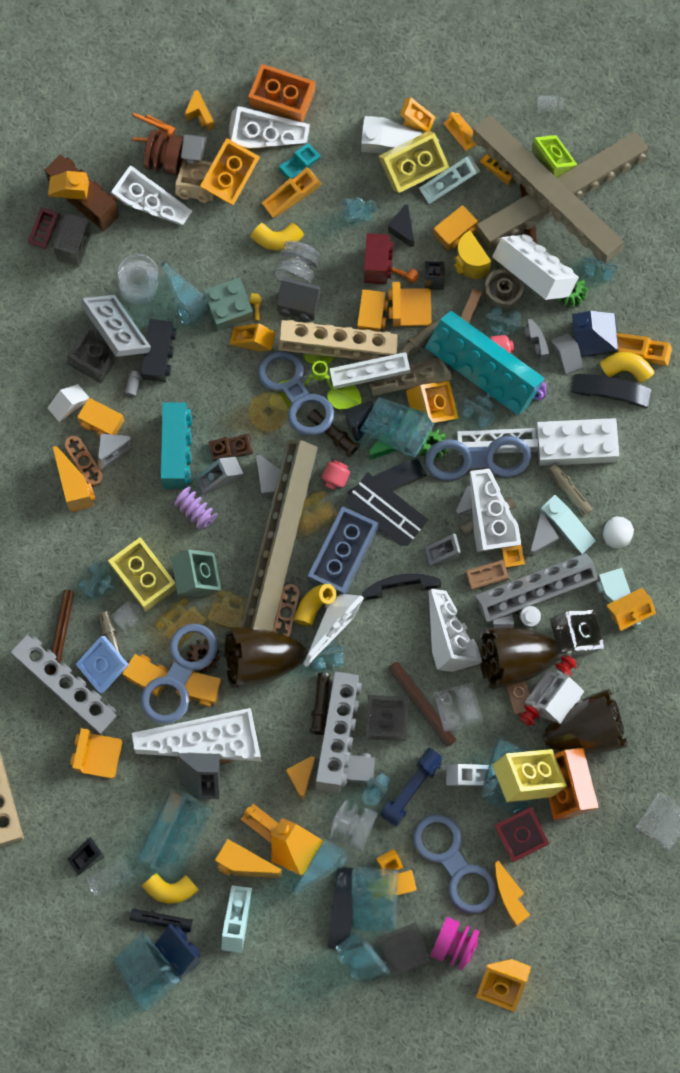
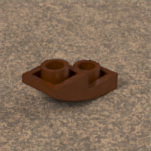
[208,434,253,461]

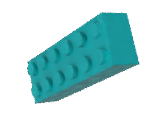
[425,311,545,416]

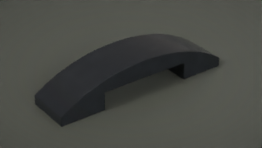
[571,374,651,408]
[347,458,426,495]
[362,573,441,601]
[328,866,359,951]

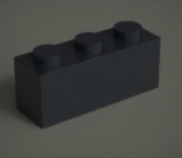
[141,319,177,382]

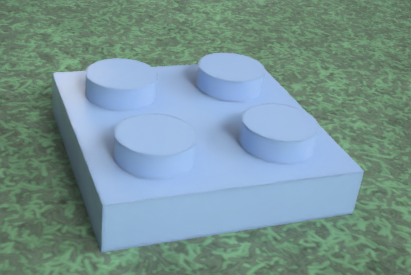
[76,636,129,693]

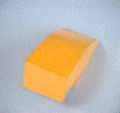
[262,167,322,218]
[612,333,672,366]
[494,860,530,927]

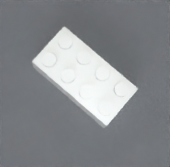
[492,234,579,300]
[536,418,619,466]

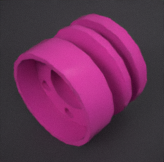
[430,917,479,971]

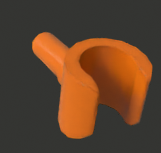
[392,268,419,283]

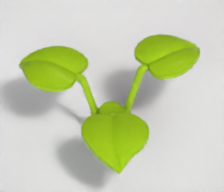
[270,337,361,411]

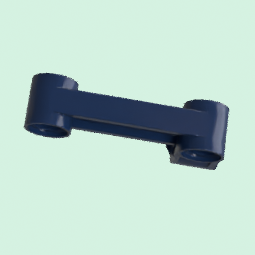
[380,747,443,827]

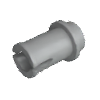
[124,370,143,397]

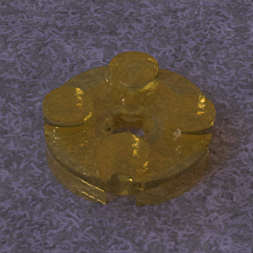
[249,392,288,432]

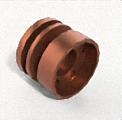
[144,130,184,176]

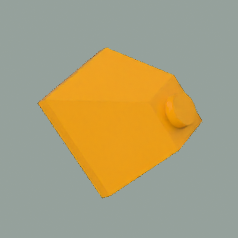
[406,381,459,424]
[271,818,323,876]
[476,959,531,1012]

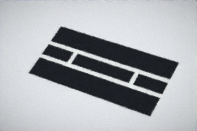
[345,472,428,546]

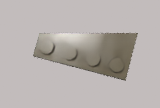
[367,356,452,396]

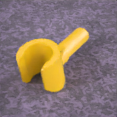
[250,293,261,321]

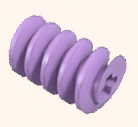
[174,487,218,530]

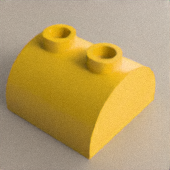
[454,231,491,279]

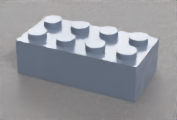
[308,506,378,595]

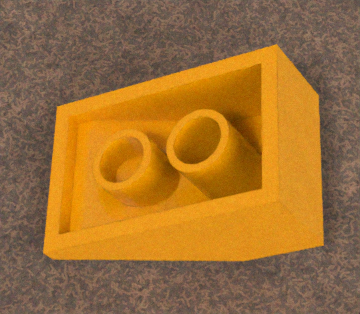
[200,138,260,206]
[53,446,96,512]
[215,839,283,878]

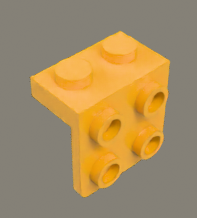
[388,282,432,327]
[70,728,123,779]

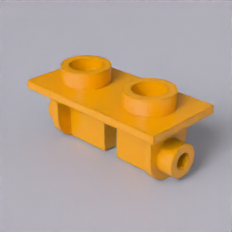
[443,112,476,151]
[241,804,278,843]

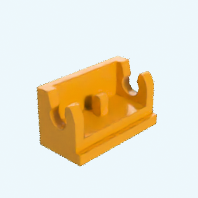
[607,588,656,631]

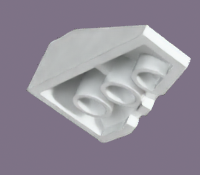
[229,106,310,148]
[362,116,439,153]
[110,165,192,226]
[470,469,521,552]
[429,589,482,672]
[303,594,364,667]

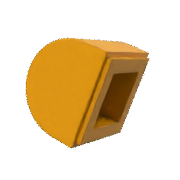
[375,848,403,876]

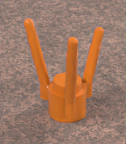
[132,113,176,142]

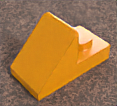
[185,90,214,131]
[400,97,435,132]

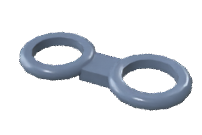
[258,351,334,436]
[425,436,531,481]
[141,624,218,724]
[413,815,497,914]

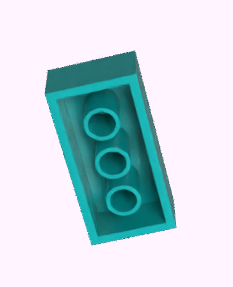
[161,402,192,489]

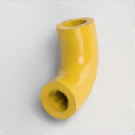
[250,222,304,251]
[600,352,654,383]
[294,584,336,627]
[141,873,199,904]

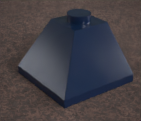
[572,311,619,357]

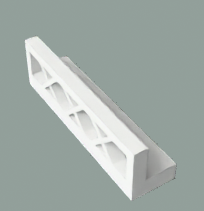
[330,352,411,389]
[457,428,538,455]

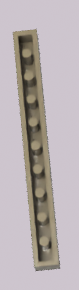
[473,115,624,265]
[476,132,649,250]
[241,440,318,631]

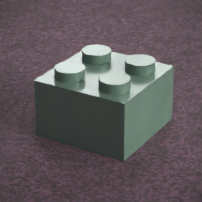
[203,277,254,331]
[171,549,222,598]

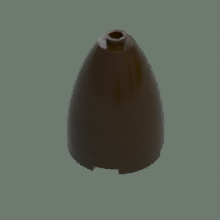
[224,627,307,688]
[479,627,562,689]
[543,689,628,754]

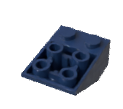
[154,924,201,979]

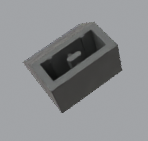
[178,753,221,799]

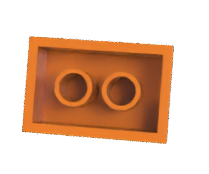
[248,64,315,123]
[548,748,598,820]

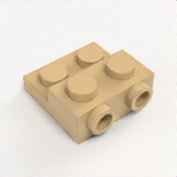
[175,158,214,203]

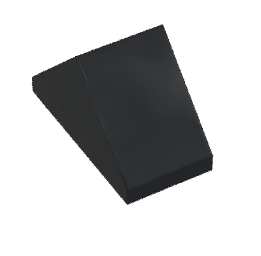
[388,204,414,247]
[424,261,444,290]
[344,401,376,442]
[67,837,105,876]

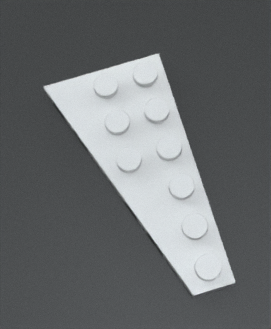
[132,708,261,761]

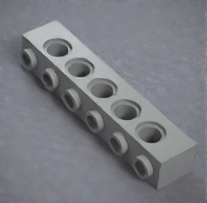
[475,553,598,622]
[11,635,117,735]
[316,672,362,793]

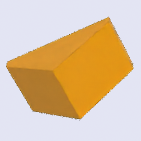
[286,756,315,799]

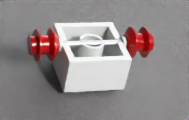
[518,655,584,727]

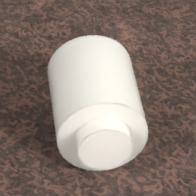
[518,606,541,627]

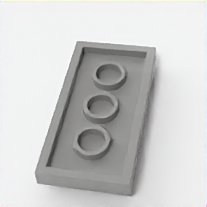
[80,295,151,357]

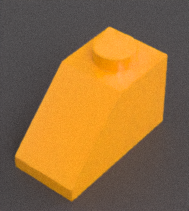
[48,171,89,200]
[229,323,276,352]

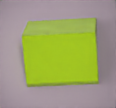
[531,135,577,178]

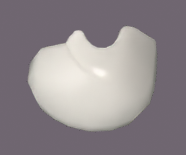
[603,516,634,549]

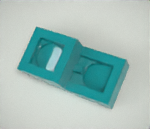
[278,143,321,180]

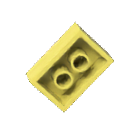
[378,131,450,193]
[108,537,177,612]
[492,749,567,802]

